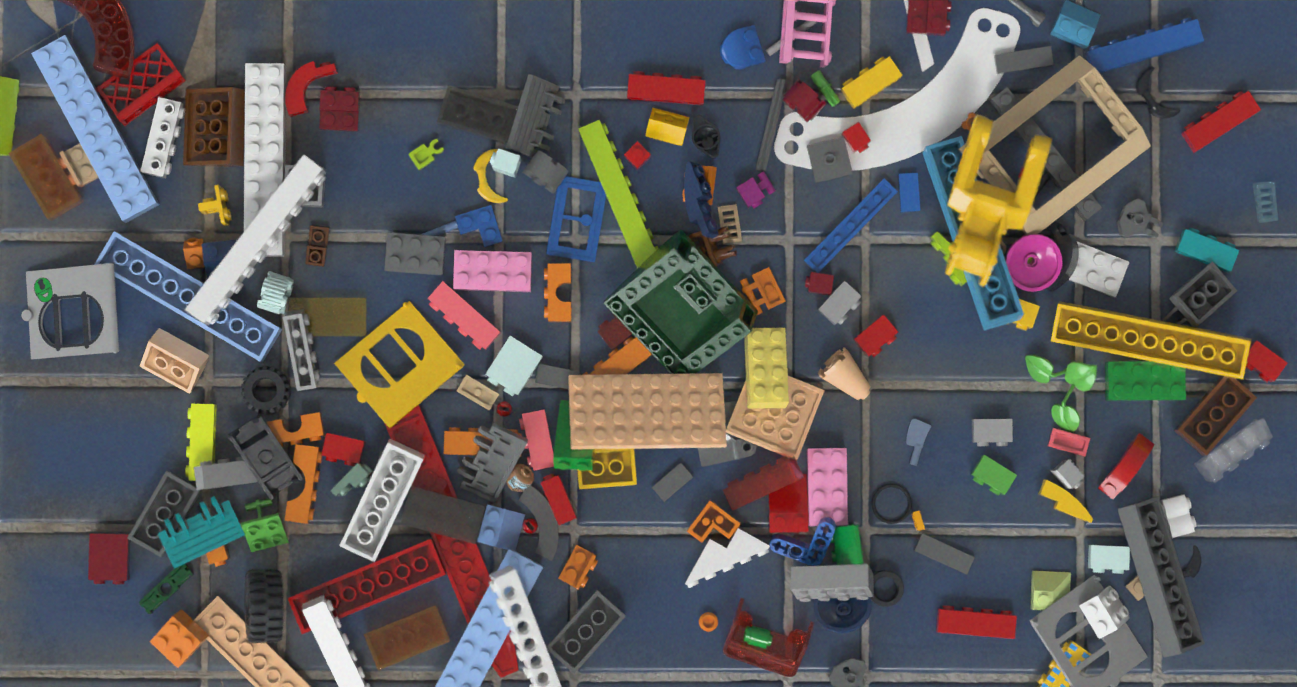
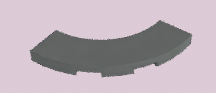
[519,485,559,561]

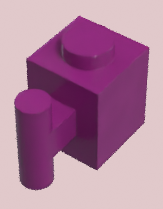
[736,171,776,209]

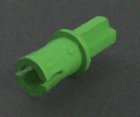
[810,70,840,106]

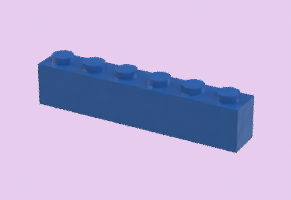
[1085,17,1204,73]

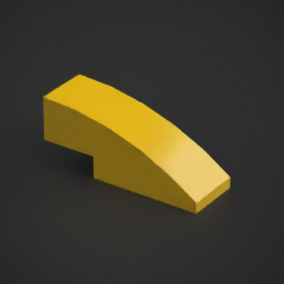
[1038,480,1093,523]

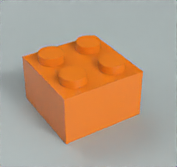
[150,609,210,668]

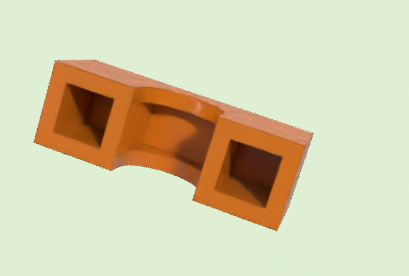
[544,263,572,322]
[267,412,325,447]

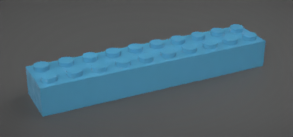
[923,136,1024,331]

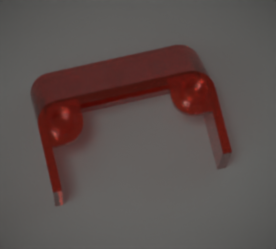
[723,598,814,677]

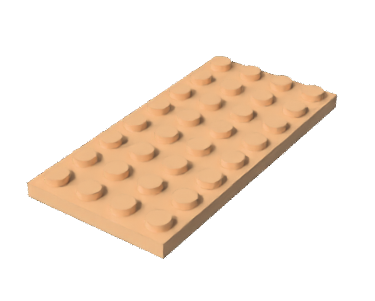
[568,373,727,449]

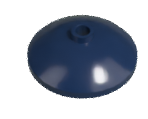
[814,597,872,633]

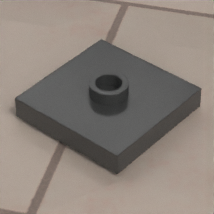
[806,137,853,183]

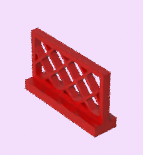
[96,43,186,126]

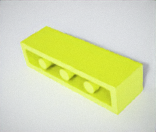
[185,404,217,481]

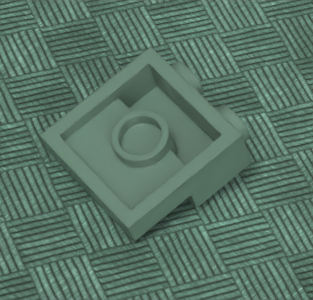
[331,463,374,496]

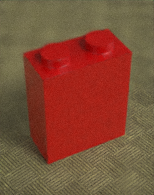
[541,473,577,525]

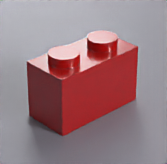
[853,315,898,357]
[1246,340,1288,383]
[322,433,366,466]

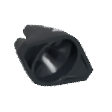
[692,115,721,159]

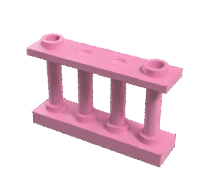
[779,0,836,67]

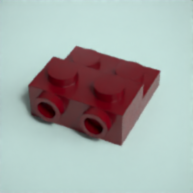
[906,0,952,36]
[319,87,360,132]

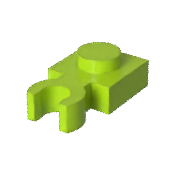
[408,139,444,170]

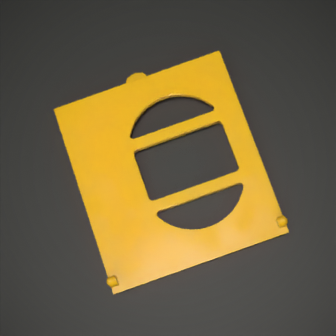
[334,301,465,428]

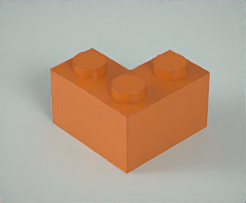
[687,500,741,543]

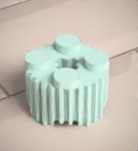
[257,271,294,315]

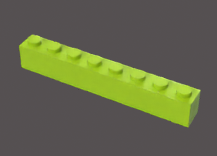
[578,120,658,268]

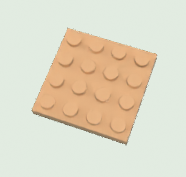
[726,376,824,461]

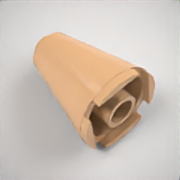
[818,347,871,400]

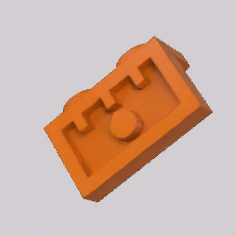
[558,545,598,590]

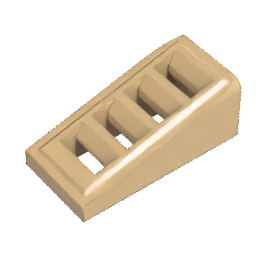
[718,204,742,245]

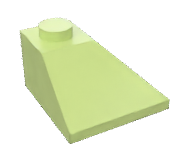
[1030,571,1071,610]

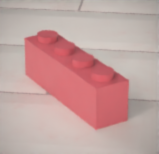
[428,281,501,350]

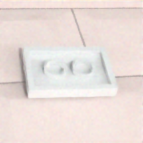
[1069,242,1129,298]

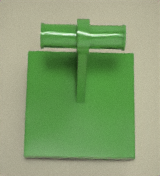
[241,498,289,552]

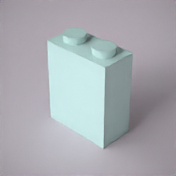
[485,336,543,396]

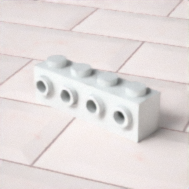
[141,97,185,179]

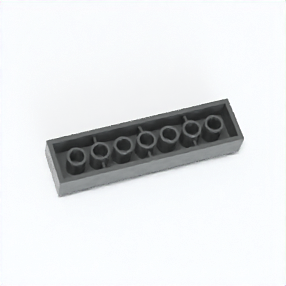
[1118,496,1205,657]

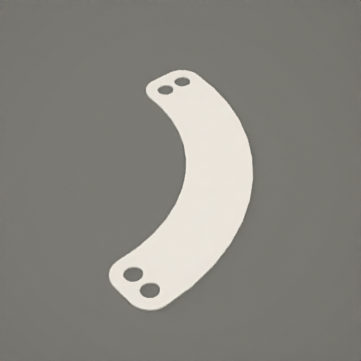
[774,8,1020,170]

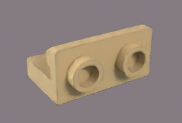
[59,143,99,188]

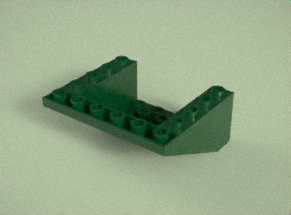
[604,229,758,374]

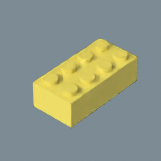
[744,328,789,409]

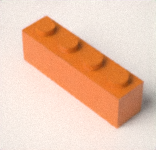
[583,336,652,375]
[444,427,522,457]

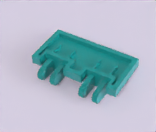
[158,496,245,569]

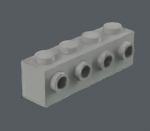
[283,309,321,391]

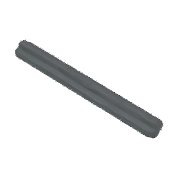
[756,79,787,172]

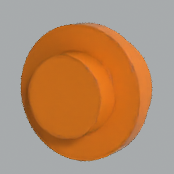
[699,612,718,632]

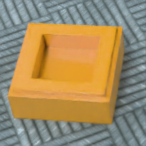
[911,510,925,531]

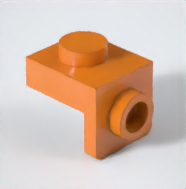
[183,238,205,269]

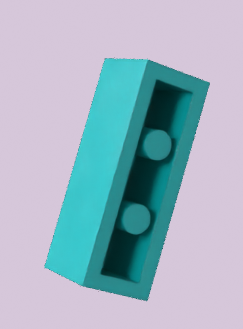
[1174,227,1239,273]

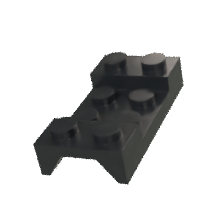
[228,413,303,500]

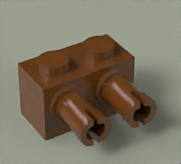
[688,226,737,266]

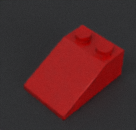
[768,474,809,532]

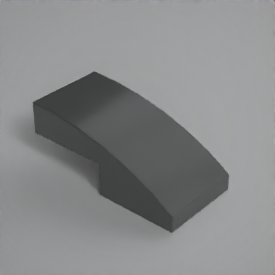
[535,364,579,389]

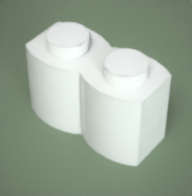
[1160,494,1197,538]

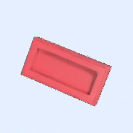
[1048,428,1090,457]

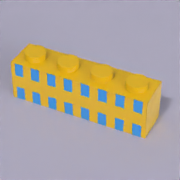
[1037,640,1092,687]

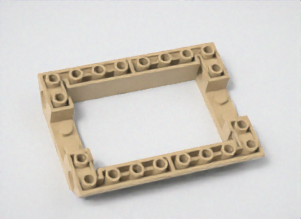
[959,55,1151,235]

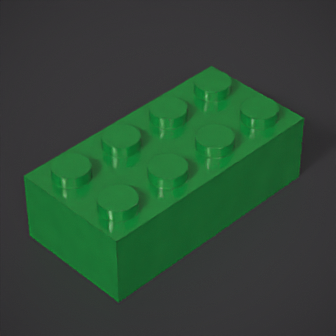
[1105,361,1186,401]

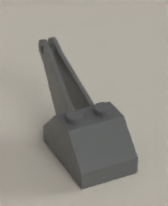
[1161,262,1237,327]

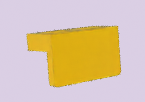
[645,108,690,146]

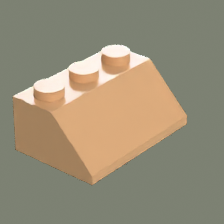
[140,328,209,394]

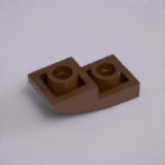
[305,225,330,267]

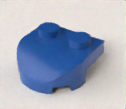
[720,25,766,70]

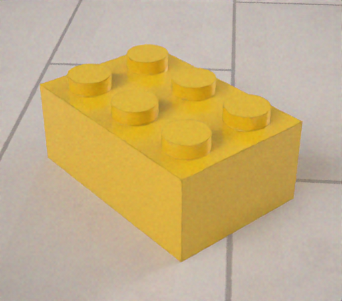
[578,449,637,489]

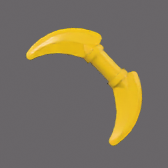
[473,149,508,203]

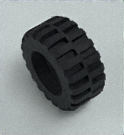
[244,569,284,643]

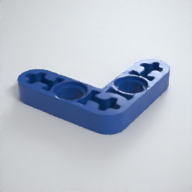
[769,517,836,566]

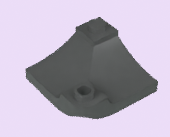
[698,400,757,467]

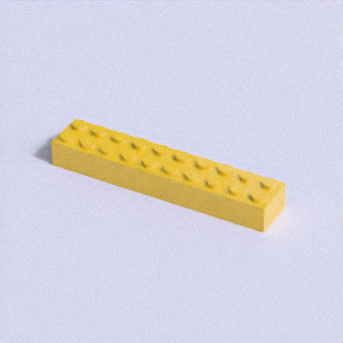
[1051,301,1251,379]

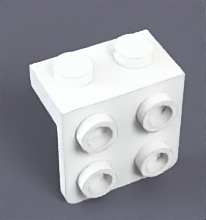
[1079,586,1130,639]

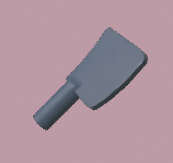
[906,419,931,466]

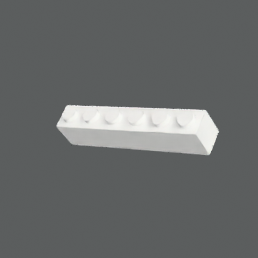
[302,595,371,687]

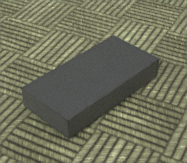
[652,463,693,502]

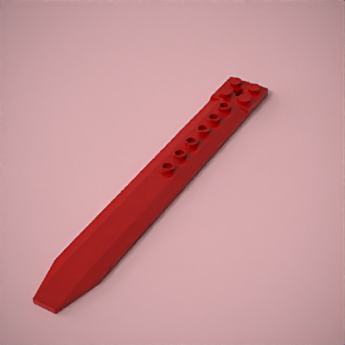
[385,404,519,678]

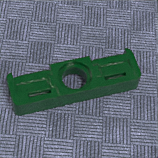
[139,564,194,614]

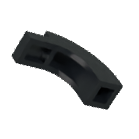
[1046,221,1079,292]

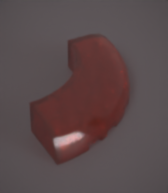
[57,0,134,78]

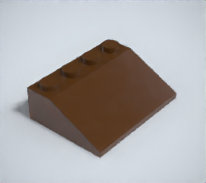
[183,87,245,167]

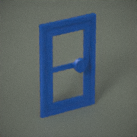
[546,177,606,263]

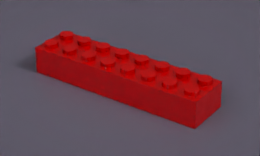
[287,539,447,634]

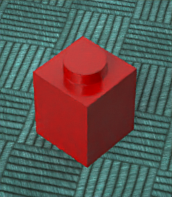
[842,122,871,153]
[624,141,651,171]

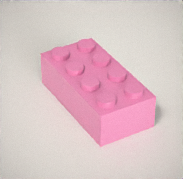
[453,250,532,292]
[807,448,848,526]

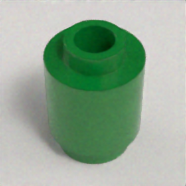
[743,625,773,649]

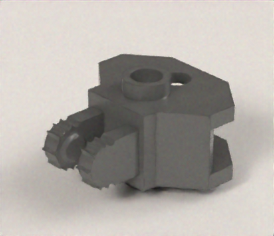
[1116,199,1163,238]
[828,658,867,687]

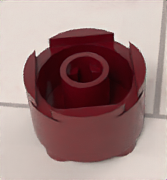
[782,78,827,123]

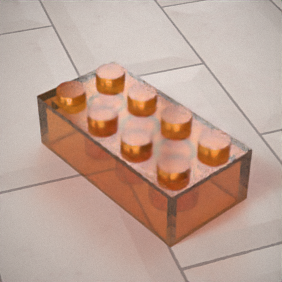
[8,134,84,221]
[364,605,451,670]

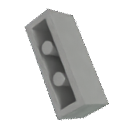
[194,457,258,490]

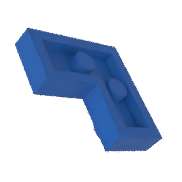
[455,205,503,247]

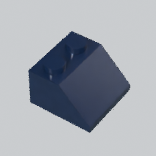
[202,239,247,279]

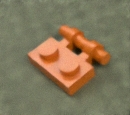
[740,267,786,315]

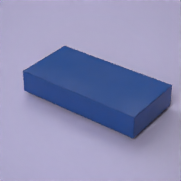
[898,173,920,212]

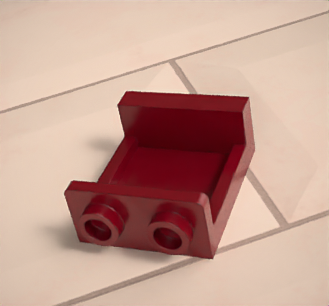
[88,533,131,584]

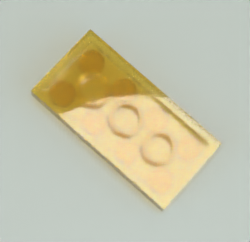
[289,298,367,337]

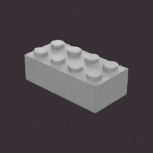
[791,564,873,602]

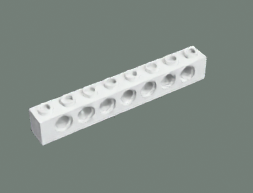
[489,565,561,687]

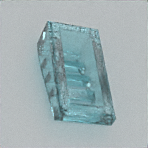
[1253,181,1278,223]

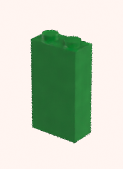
[553,400,595,471]

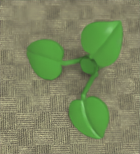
[1025,355,1097,432]

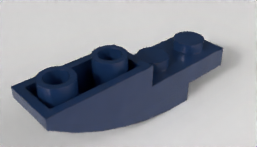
[684,161,719,239]

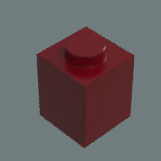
[805,272,834,296]

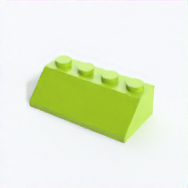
[0,76,19,156]

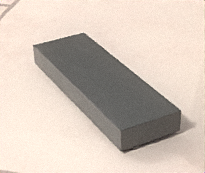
[994,46,1054,74]
[914,533,975,575]

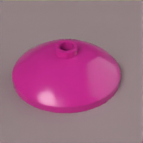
[1005,234,1062,292]

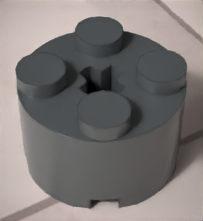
[523,150,569,194]

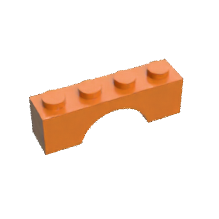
[284,444,323,524]

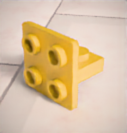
[198,185,232,226]

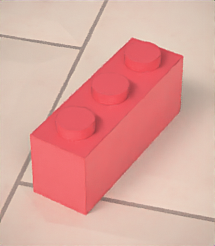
[519,410,554,471]

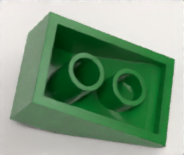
[830,525,863,565]

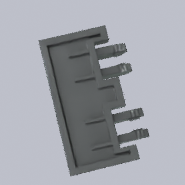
[506,74,565,158]
[457,423,528,503]

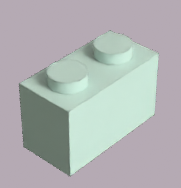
[490,148,521,178]
[1088,545,1130,574]

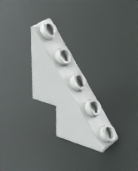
[685,528,770,588]

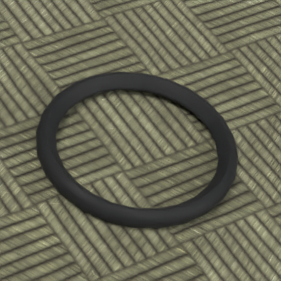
[871,483,912,524]

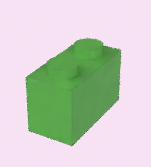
[970,455,1017,496]

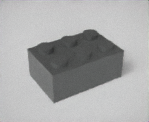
[384,232,446,275]

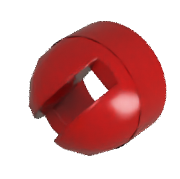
[497,401,512,417]
[522,518,538,534]

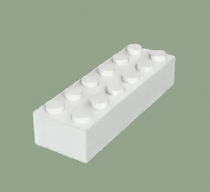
[340,439,425,562]

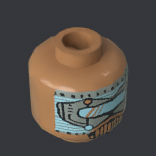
[506,464,534,492]

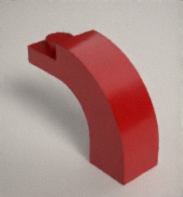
[285,61,338,117]
[1098,433,1155,499]

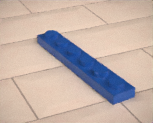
[804,179,898,273]

